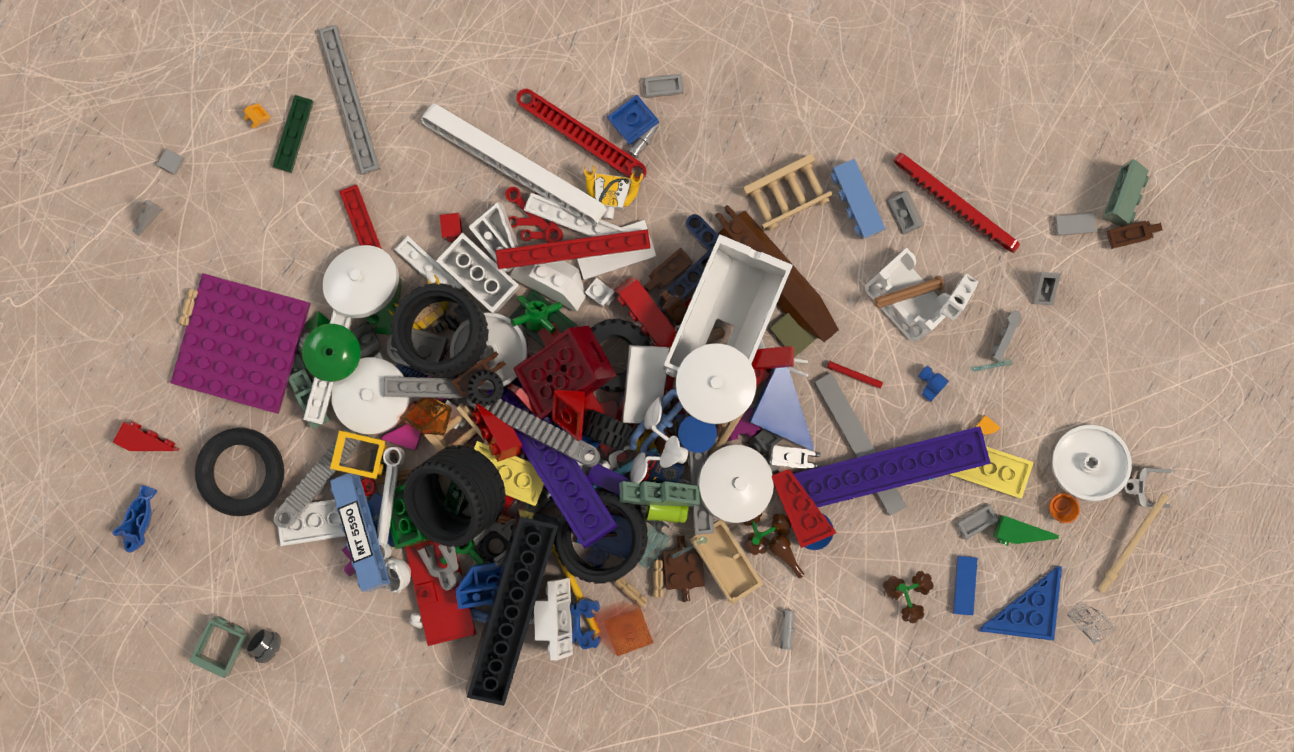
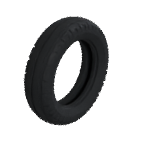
[195,428,284,516]

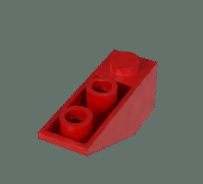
[472,404,522,462]
[113,420,179,451]

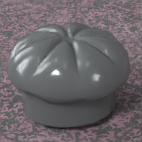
[247,629,281,664]

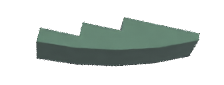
[289,350,330,429]
[619,481,700,506]

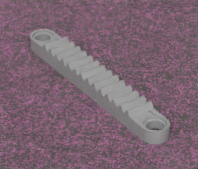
[466,389,600,467]
[274,427,368,528]

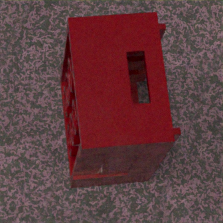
[513,325,617,419]

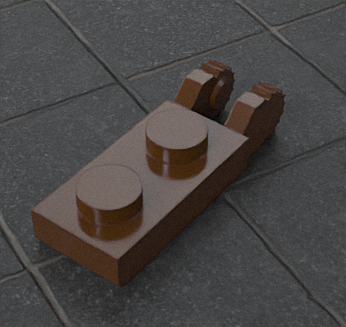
[451,351,506,398]

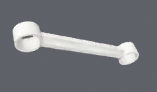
[377,447,406,561]

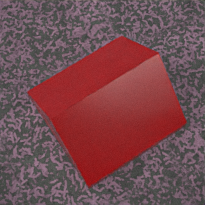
[552,390,585,441]

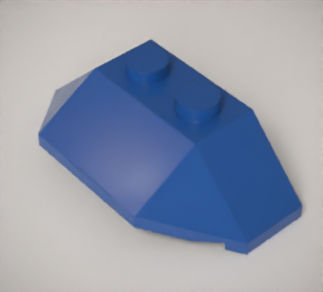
[456,562,501,609]

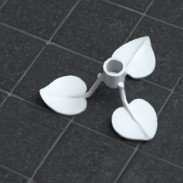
[630,397,688,484]

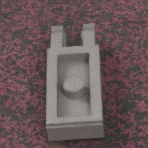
[991,310,1021,363]

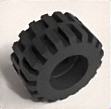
[582,409,632,451]

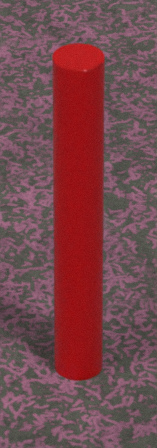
[827,361,883,389]

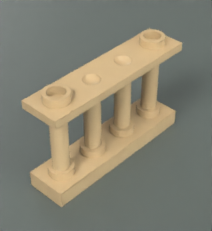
[743,154,833,231]
[424,403,489,452]

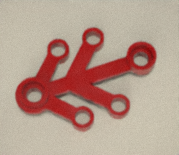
[505,187,563,243]

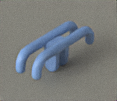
[628,388,683,458]

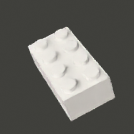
[436,233,520,313]

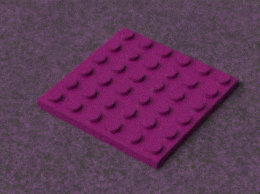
[170,273,311,414]

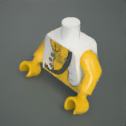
[584,165,643,220]

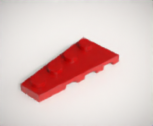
[772,469,837,548]

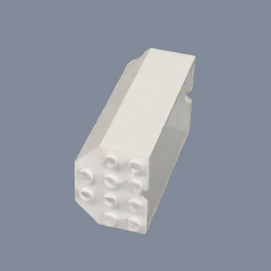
[663,234,793,378]

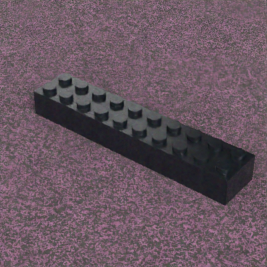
[466,509,558,706]

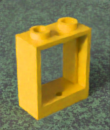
[330,430,388,479]

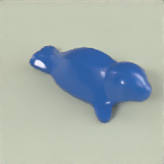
[112,485,157,553]

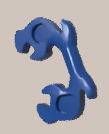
[570,598,601,649]

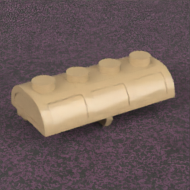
[690,520,763,605]

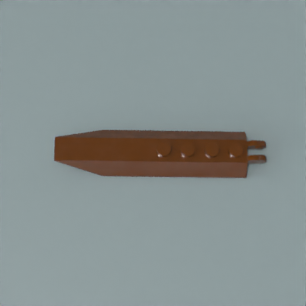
[715,205,839,342]

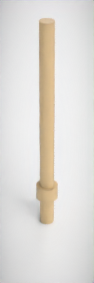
[1098,492,1169,593]

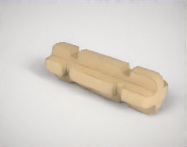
[179,289,198,326]
[653,559,663,598]
[615,577,648,607]

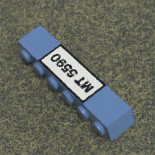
[330,473,391,592]

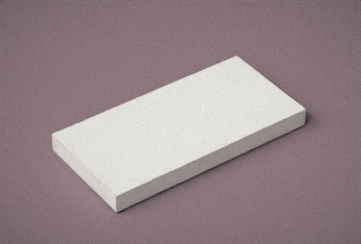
[577,220,656,280]
[621,345,669,423]
[275,499,345,546]

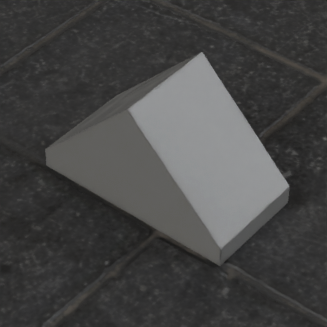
[1033,272,1060,305]

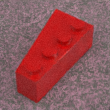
[614,276,677,348]

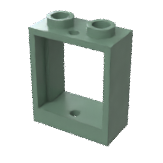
[189,616,249,678]

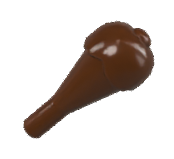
[769,535,804,578]

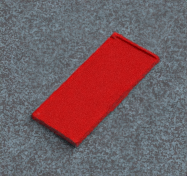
[405,540,477,646]

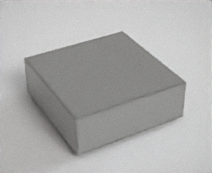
[157,148,185,175]

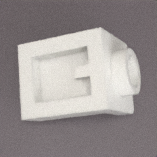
[585,278,615,307]

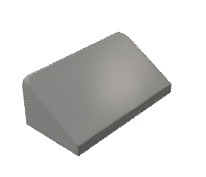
[888,191,924,234]

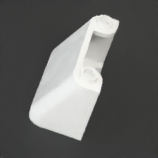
[865,248,950,342]

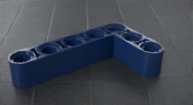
[657,214,719,313]

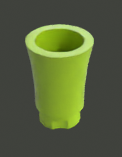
[645,505,688,523]

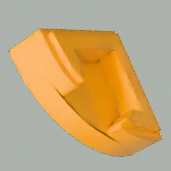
[974,415,1001,434]

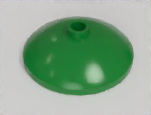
[302,324,361,382]

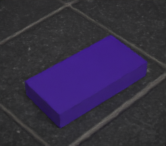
[587,463,629,496]

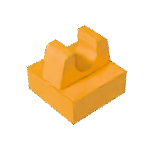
[244,103,271,128]

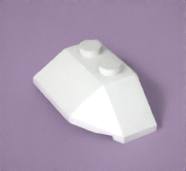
[510,261,586,312]

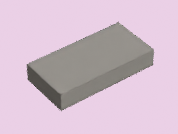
[644,74,683,98]
[1055,213,1096,236]
[956,504,999,540]

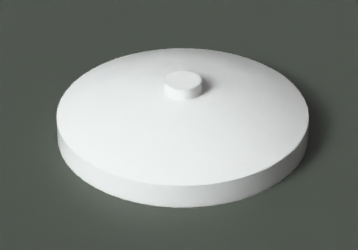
[323,245,399,318]
[450,313,528,390]
[676,344,756,424]
[332,357,409,435]
[1052,425,1132,502]
[697,445,774,523]

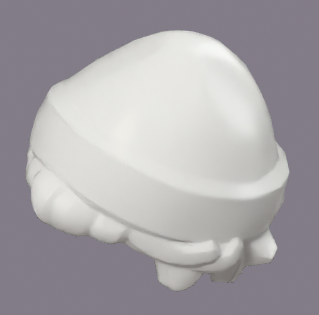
[384,558,411,594]

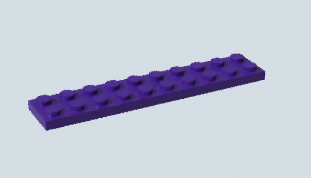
[487,377,618,548]
[793,426,991,507]

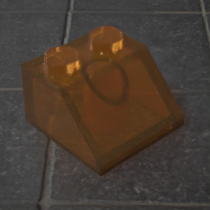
[604,607,654,656]

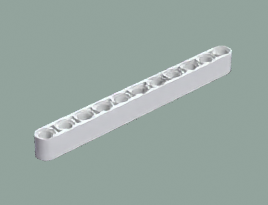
[420,103,607,226]

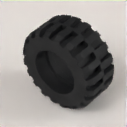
[590,318,651,392]

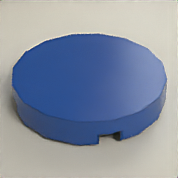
[678,416,717,453]

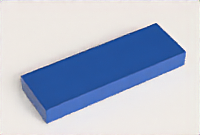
[953,556,978,616]

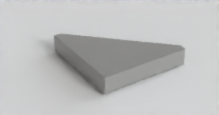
[134,200,163,236]

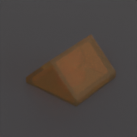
[399,398,452,435]

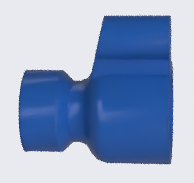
[918,365,949,402]

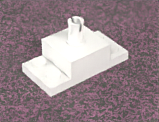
[529,577,573,660]

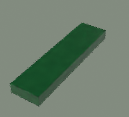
[272,95,314,173]

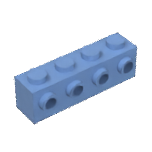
[830,159,886,240]

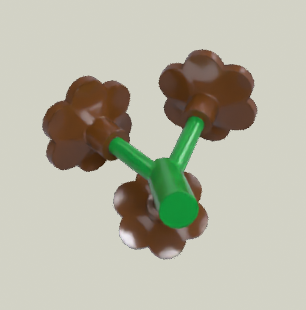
[742,513,791,555]
[883,571,934,623]

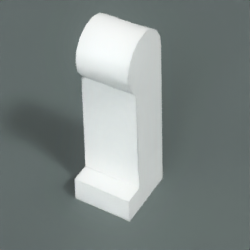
[940,273,979,321]

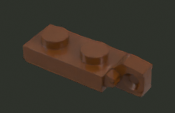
[1106,221,1163,249]
[644,248,693,292]
[660,290,688,326]

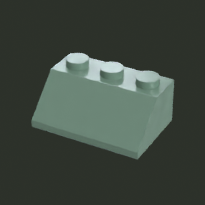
[1102,159,1149,226]

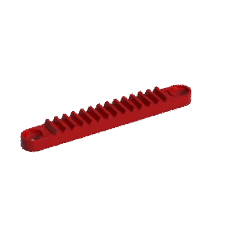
[517,89,646,180]
[893,152,1020,253]

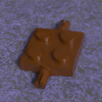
[662,536,705,602]

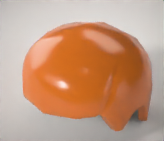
[1048,492,1080,524]

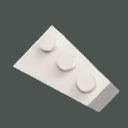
[469,202,519,272]

